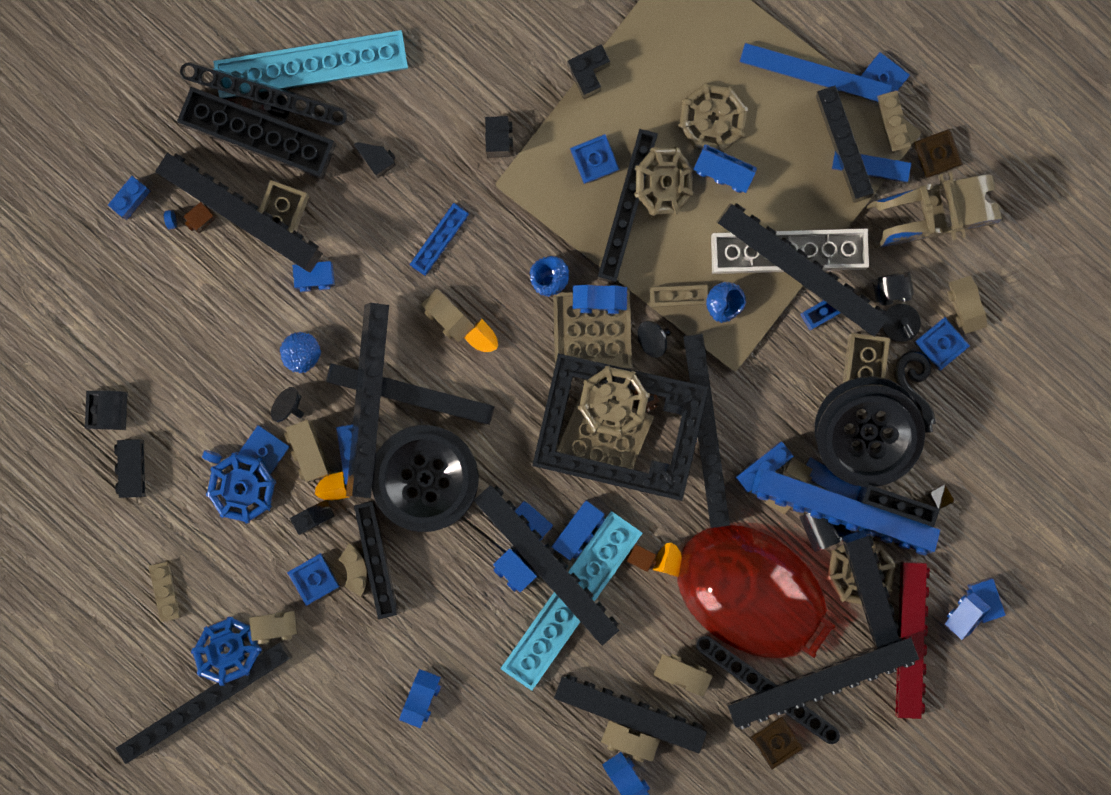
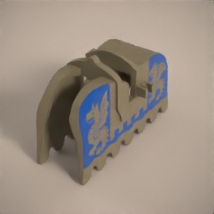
[866,172,1002,249]

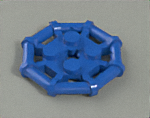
[206,452,277,524]
[191,617,262,686]

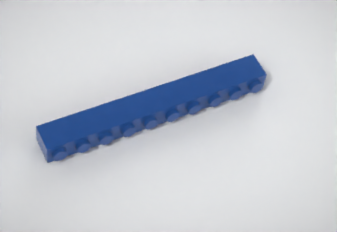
[751,468,940,555]

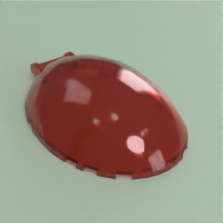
[677,525,836,659]

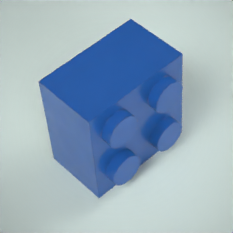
[493,547,537,592]

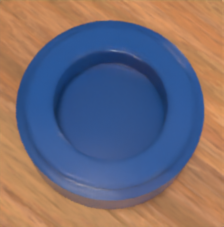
[164,210,177,230]
[202,450,222,464]

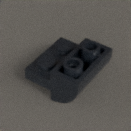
[85,390,128,430]
[799,513,851,552]

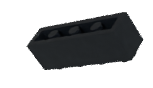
[857,484,940,527]

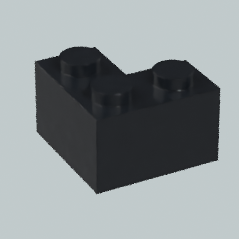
[567,44,610,99]
[485,116,514,158]

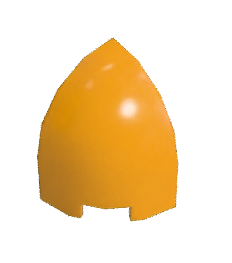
[464,319,498,352]
[315,472,348,500]
[653,543,682,577]

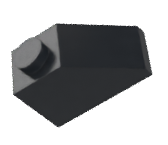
[354,142,396,178]
[290,500,335,535]

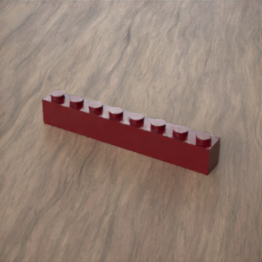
[895,562,930,719]

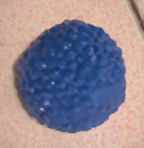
[530,256,569,297]
[706,282,746,323]
[280,332,321,373]

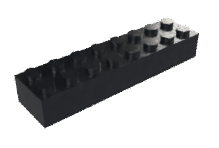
[177,87,336,180]

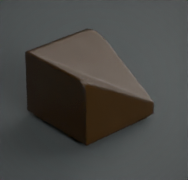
[928,484,955,509]

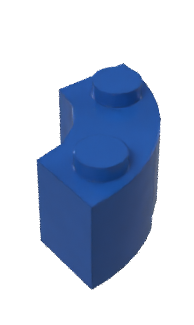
[573,285,627,314]
[399,669,441,728]
[602,752,650,795]

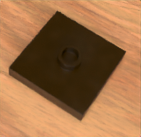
[913,129,963,178]
[750,715,804,770]

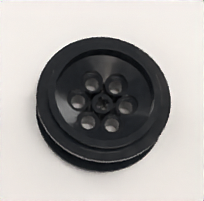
[814,376,925,487]
[372,425,479,532]

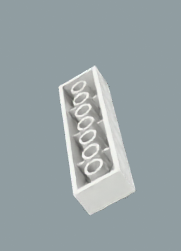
[711,229,869,274]

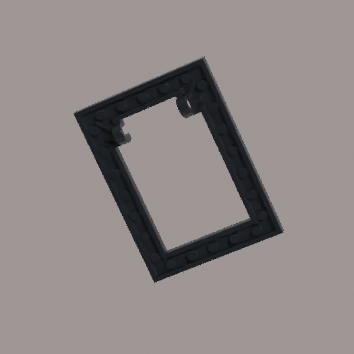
[532,353,709,501]

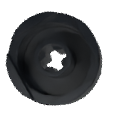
[872,272,914,306]

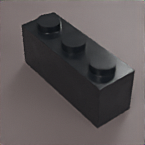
[114,439,146,498]

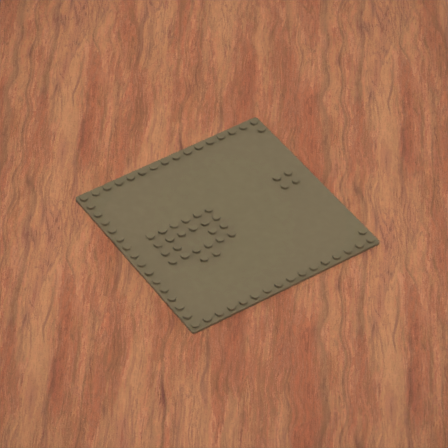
[496,0,921,371]

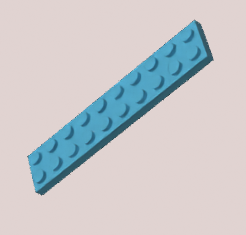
[214,30,408,99]
[500,511,642,691]

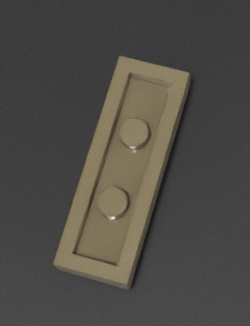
[877,90,911,152]
[650,285,708,307]
[148,561,181,622]

